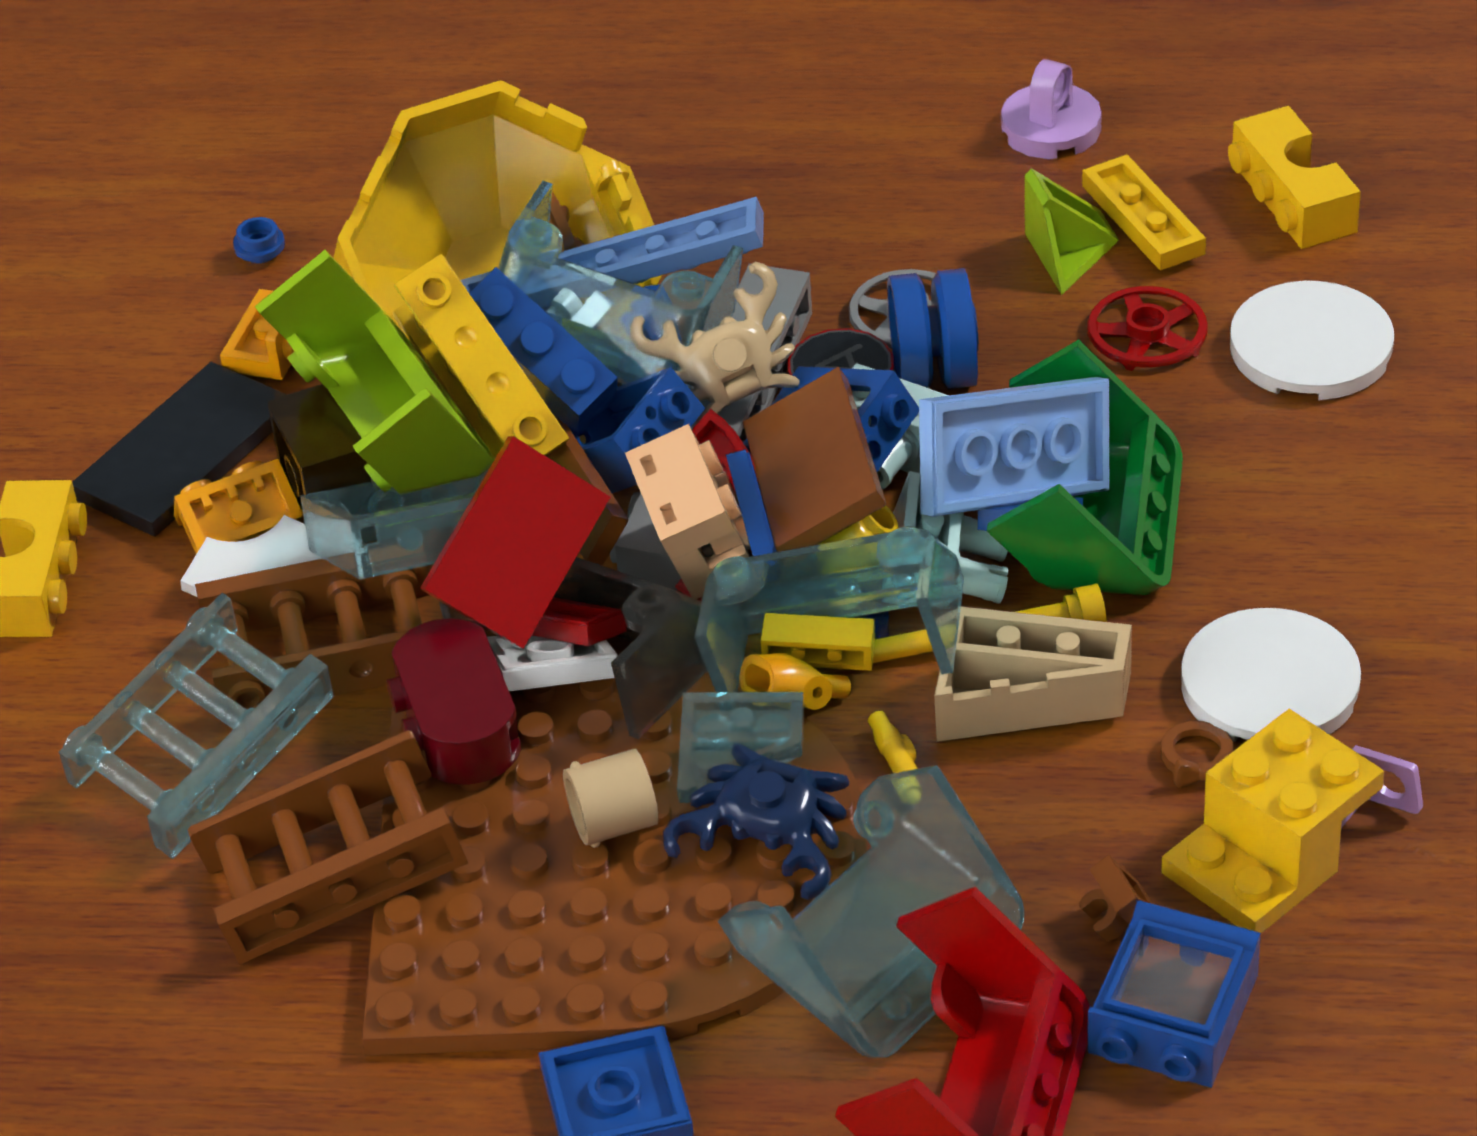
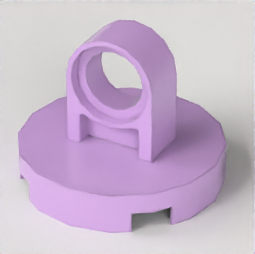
[1001,59,1101,159]

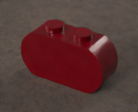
[386,618,521,785]

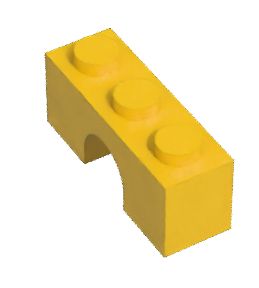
[1228,106,1361,249]
[0,480,87,637]

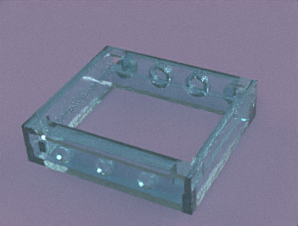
[300,457,496,579]

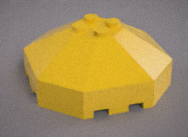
[334,80,662,389]

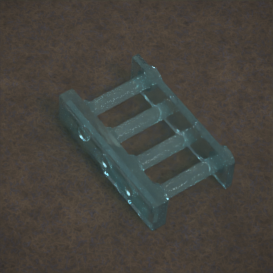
[59,593,334,859]

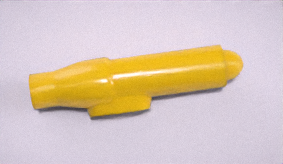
[868,711,927,801]

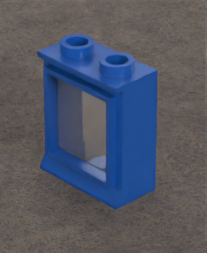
[1088,900,1261,1088]

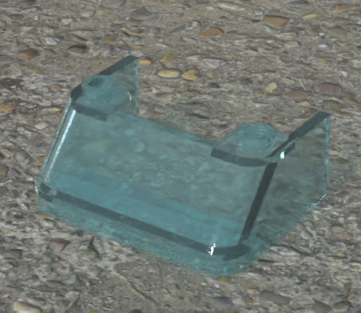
[498,181,743,389]
[695,526,964,710]

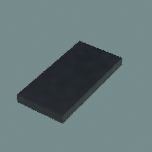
[72,362,287,537]

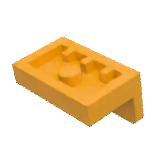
[174,459,304,554]

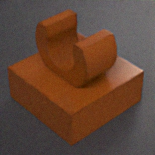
[1078,854,1152,942]

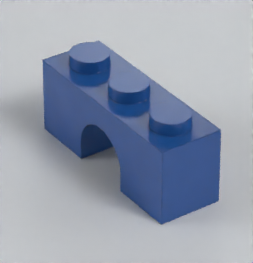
[469,267,618,436]

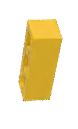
[761,613,875,671]

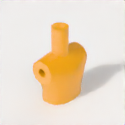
[739,653,851,710]

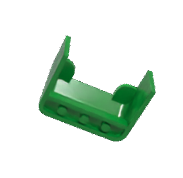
[987,339,1183,595]

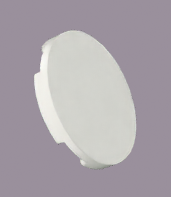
[1230,281,1394,400]
[1181,608,1361,742]

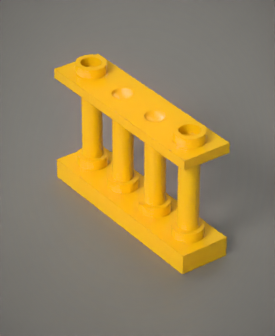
[393,254,569,458]

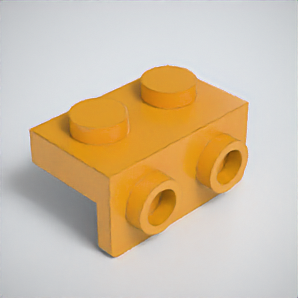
[220,289,294,380]

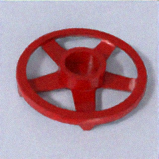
[1087,286,1208,371]

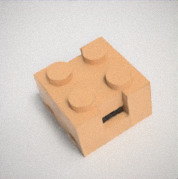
[625,424,757,600]

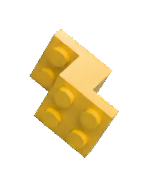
[1161,708,1384,933]

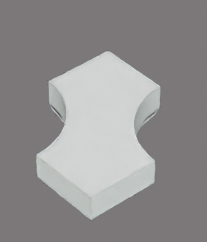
[180,515,334,597]

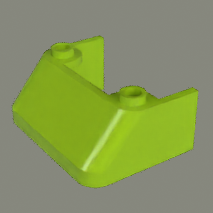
[255,250,495,495]

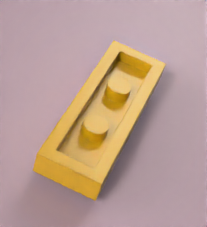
[1082,154,1206,271]

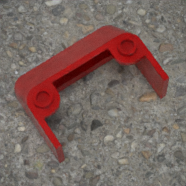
[834,886,1090,1136]

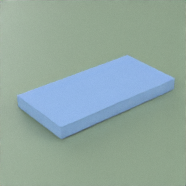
[919,377,1109,517]

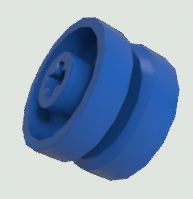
[887,268,979,389]

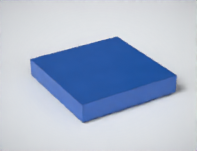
[539,1026,694,1136]

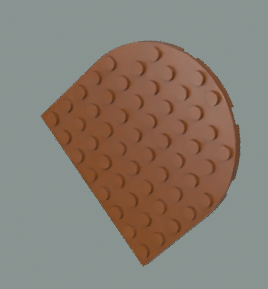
[362,664,868,1056]

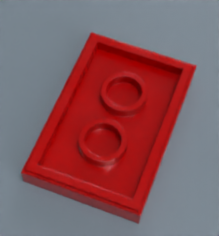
[420,436,611,649]

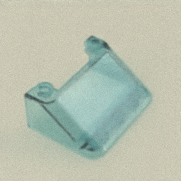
[718,765,1024,1058]

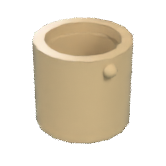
[563,749,659,848]

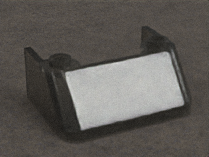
[439,557,733,739]

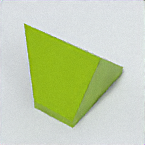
[1024,168,1119,295]

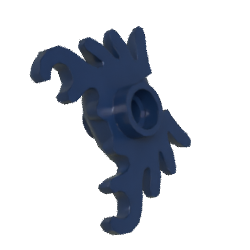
[663,743,850,900]

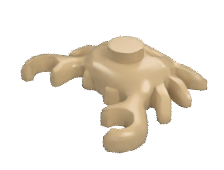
[630,261,800,424]

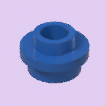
[233,217,285,263]

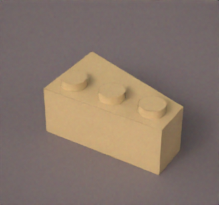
[934,606,1132,742]

